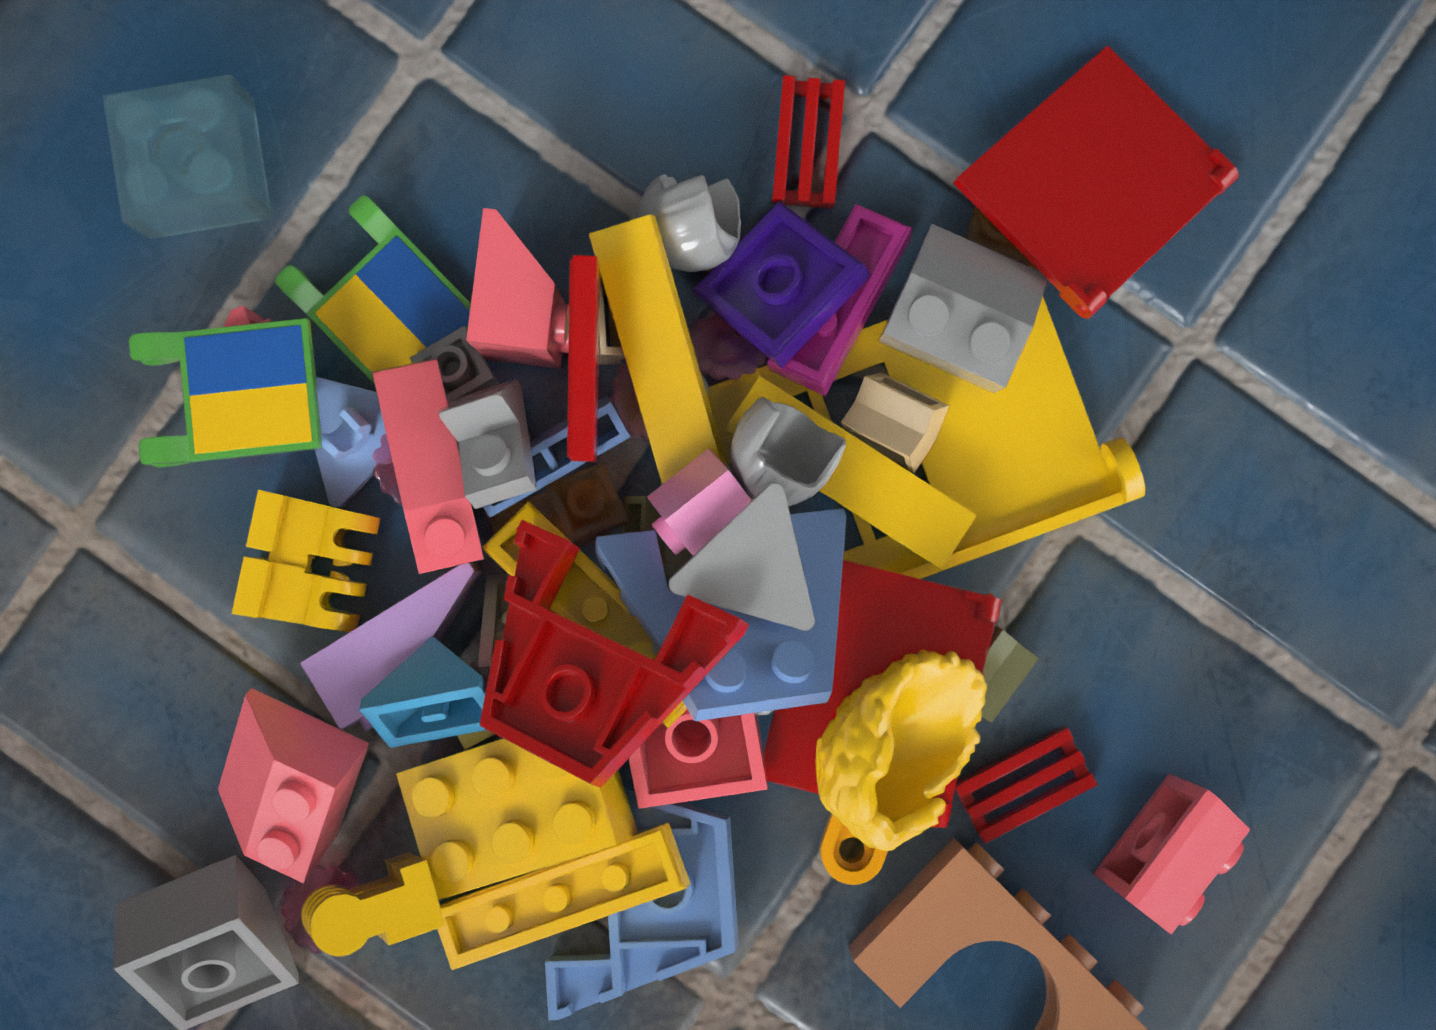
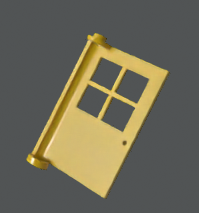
[707,266,1145,579]

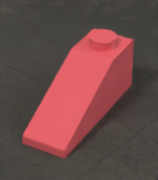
[372,358,484,574]

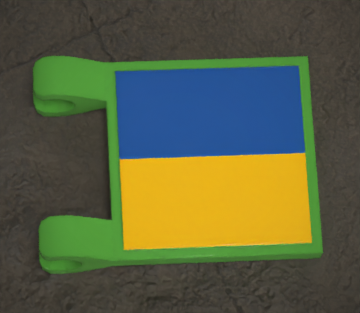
[275,195,471,384]
[129,318,323,468]

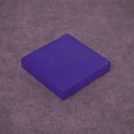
[692,201,870,369]

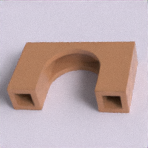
[848,837,1148,1030]

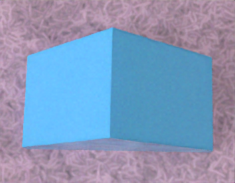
[359,636,487,748]

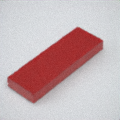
[567,255,600,462]

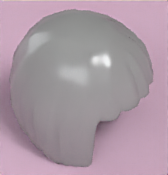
[638,174,741,272]
[730,397,846,507]

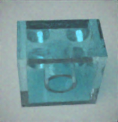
[103,74,272,239]

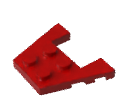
[479,520,749,788]

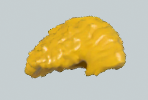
[815,650,987,851]

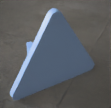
[315,377,391,507]

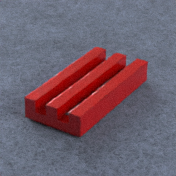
[772,75,846,209]
[955,726,1098,844]

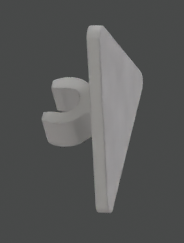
[669,483,815,631]

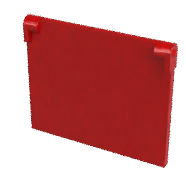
[953,45,1239,319]
[763,560,1003,828]

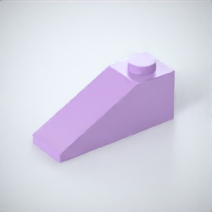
[300,561,483,732]

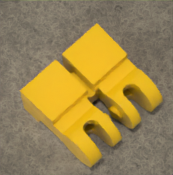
[231,490,381,632]
[301,852,446,956]

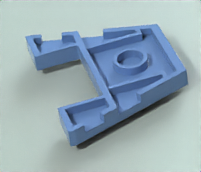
[595,508,846,721]
[545,786,739,1020]

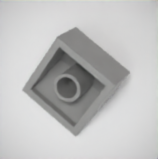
[878,224,1048,393]
[113,855,299,1030]

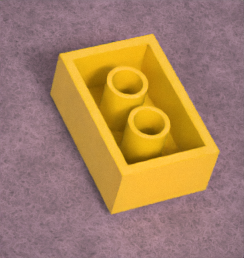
[396,739,638,900]

